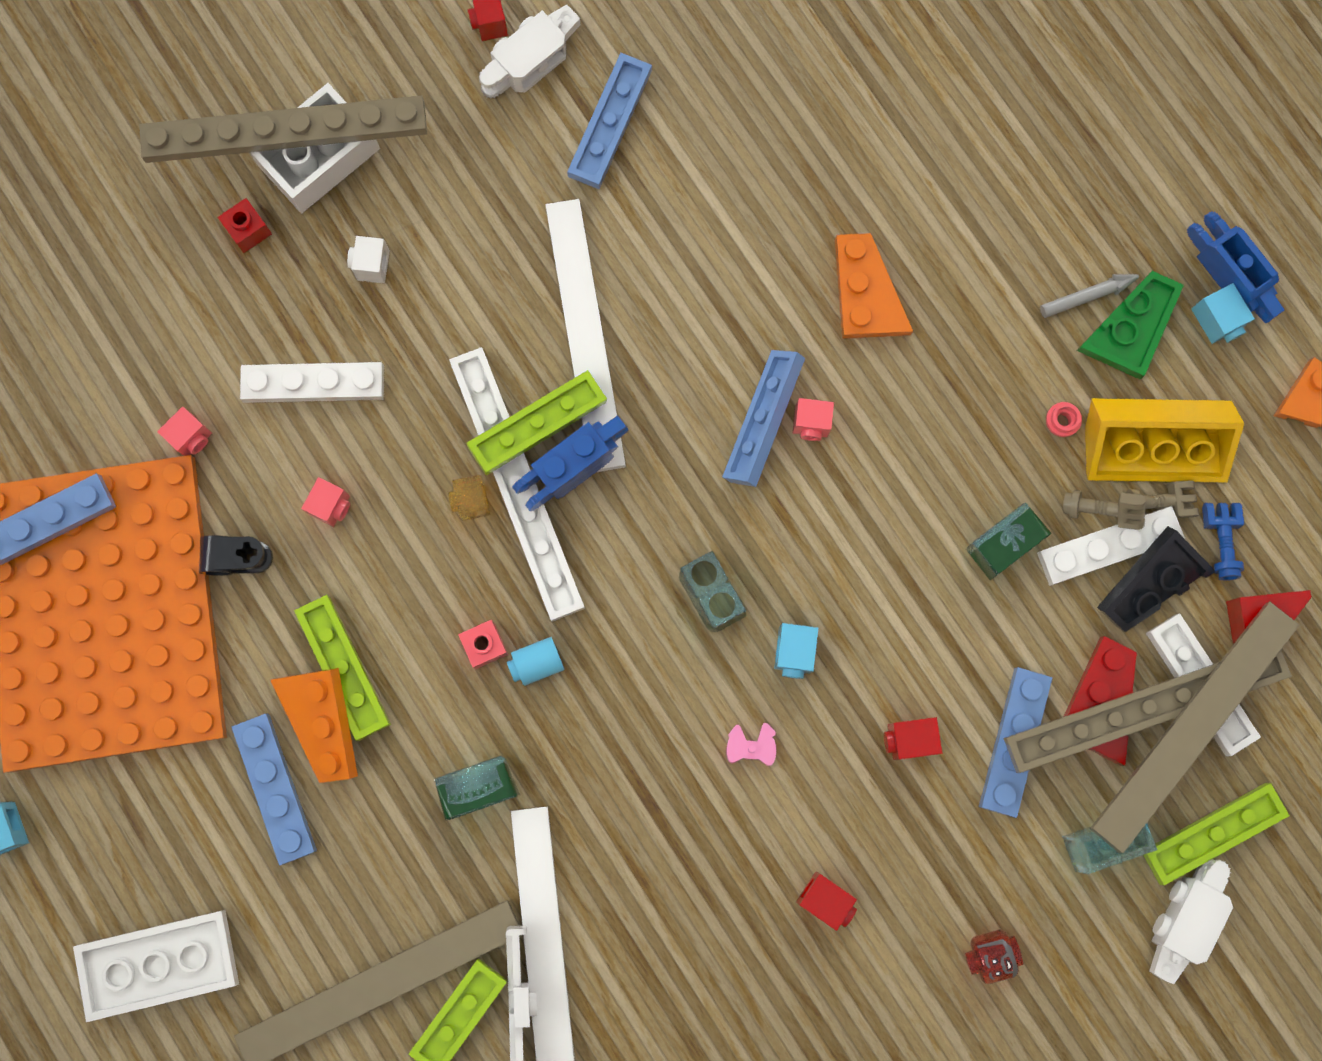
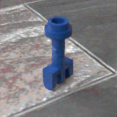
[1202,503,1244,581]

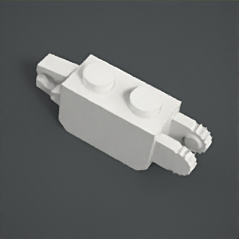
[479,4,580,99]
[1149,859,1233,984]

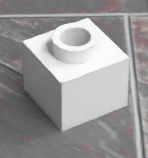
[347,236,389,283]

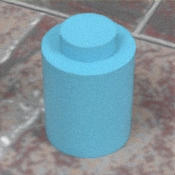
[507,636,565,686]

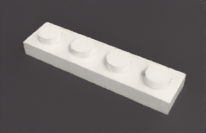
[240,362,384,403]
[1037,506,1185,586]
[1146,613,1261,756]

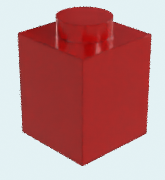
[884,717,943,760]
[796,872,857,931]

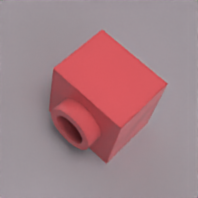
[792,398,834,441]
[157,406,212,456]
[301,477,350,527]
[458,619,508,670]

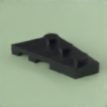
[1097,526,1215,632]

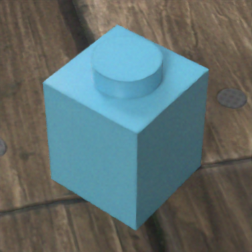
[1191,283,1255,344]

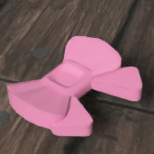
[726,723,776,766]

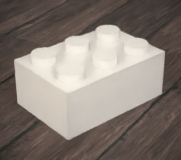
[249,83,380,214]

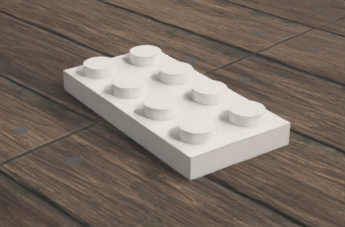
[73,910,239,1022]

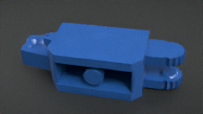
[1187,211,1284,324]
[512,415,629,512]

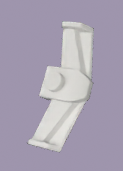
[506,926,537,1061]

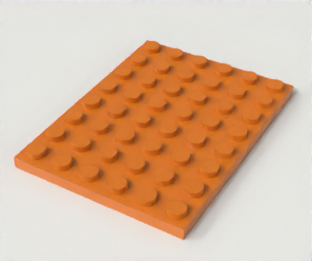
[0,455,227,773]

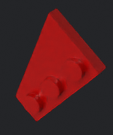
[1063,636,1137,766]

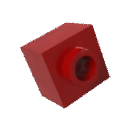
[467,0,508,41]
[217,198,272,253]

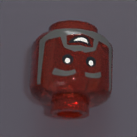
[965,929,1024,984]

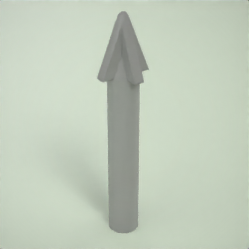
[1040,274,1139,318]

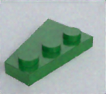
[1076,271,1184,379]

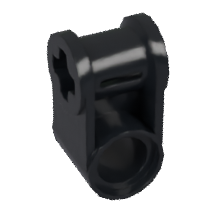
[199,535,273,576]

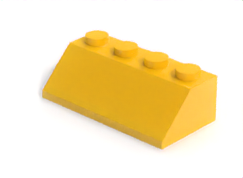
[1085,398,1244,483]

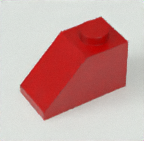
[1226,590,1312,643]

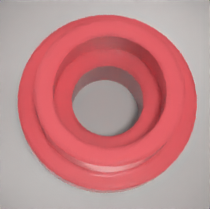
[1046,402,1082,437]

